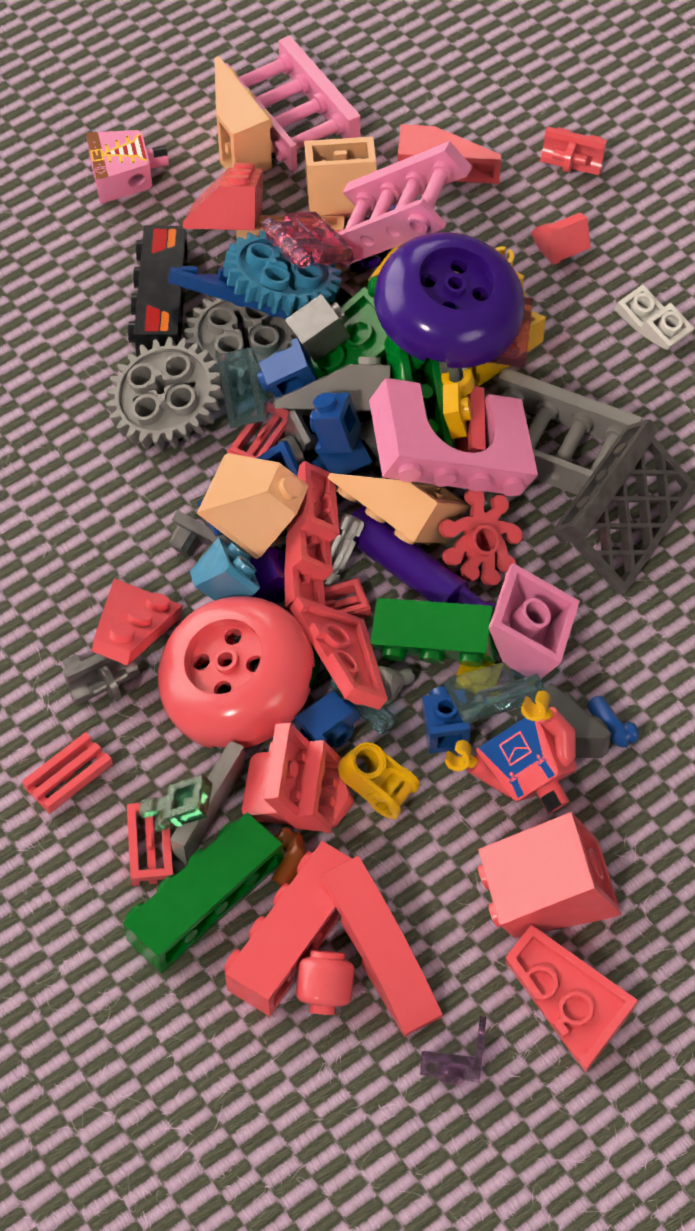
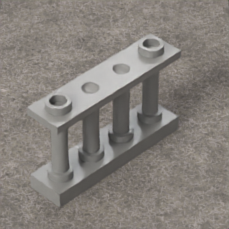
[497,367,642,495]

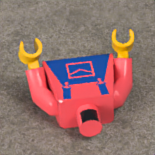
[445,690,577,814]

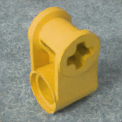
[338,742,421,820]

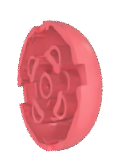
[158,596,315,749]

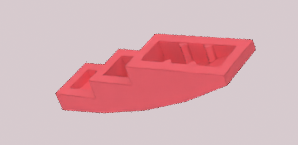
[284,461,340,609]
[320,856,443,1037]

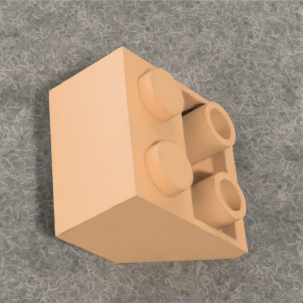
[304,137,377,219]

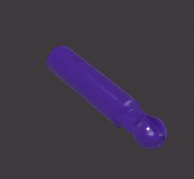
[352,507,496,608]

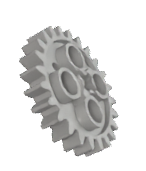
[184,297,297,387]
[106,337,225,451]

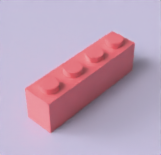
[224,841,352,1017]

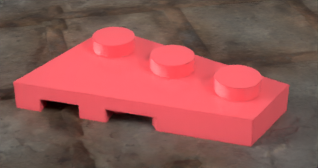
[92,578,183,666]
[505,924,638,1073]

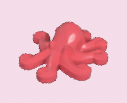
[438,490,522,586]

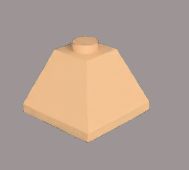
[197,453,309,559]

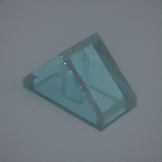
[216,347,268,428]

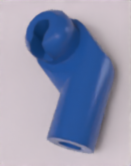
[587,696,639,748]

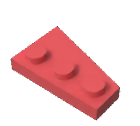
[290,596,388,710]

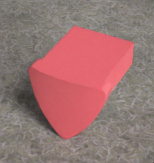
[531,212,591,265]

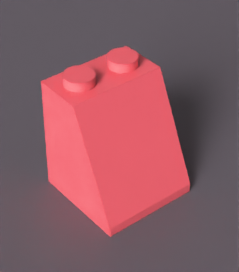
[478,812,622,938]

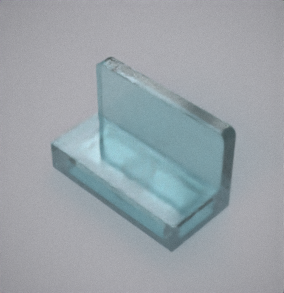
[444,662,545,724]

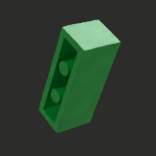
[370,598,497,667]

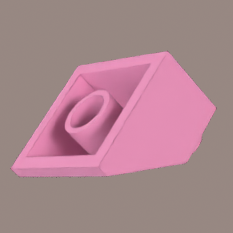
[489,563,580,682]

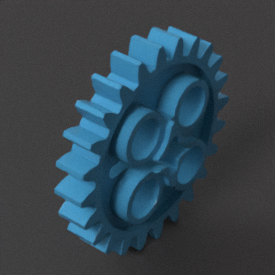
[223,230,342,316]

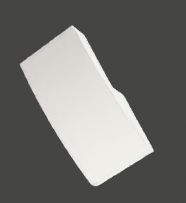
[614,284,695,350]

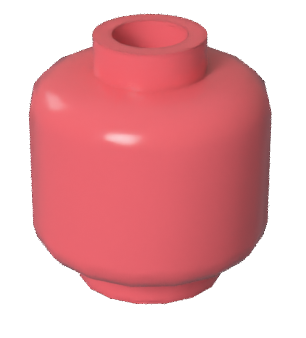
[295,950,355,1015]

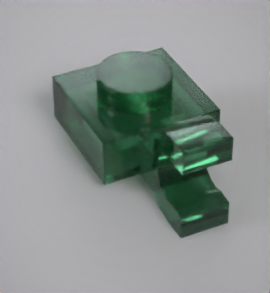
[139,774,213,832]

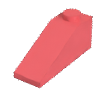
[398,124,501,184]

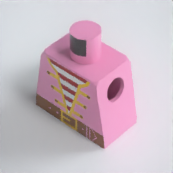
[86,130,169,204]

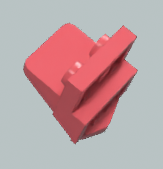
[242,722,354,833]

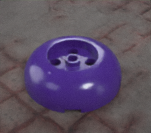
[374,232,525,368]

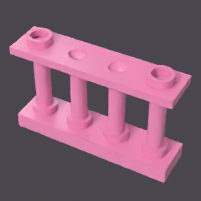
[226,35,360,171]
[318,141,472,267]

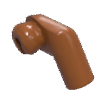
[271,827,306,886]

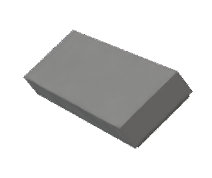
[170,741,246,865]

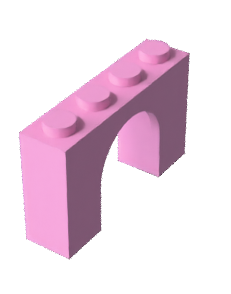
[369,378,538,496]

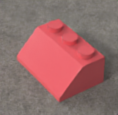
[183,162,263,230]

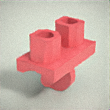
[540,127,607,176]

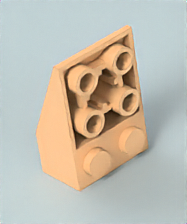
[215,56,274,172]
[327,473,470,545]

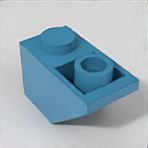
[190,537,260,601]

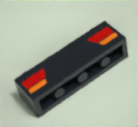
[128,225,188,357]

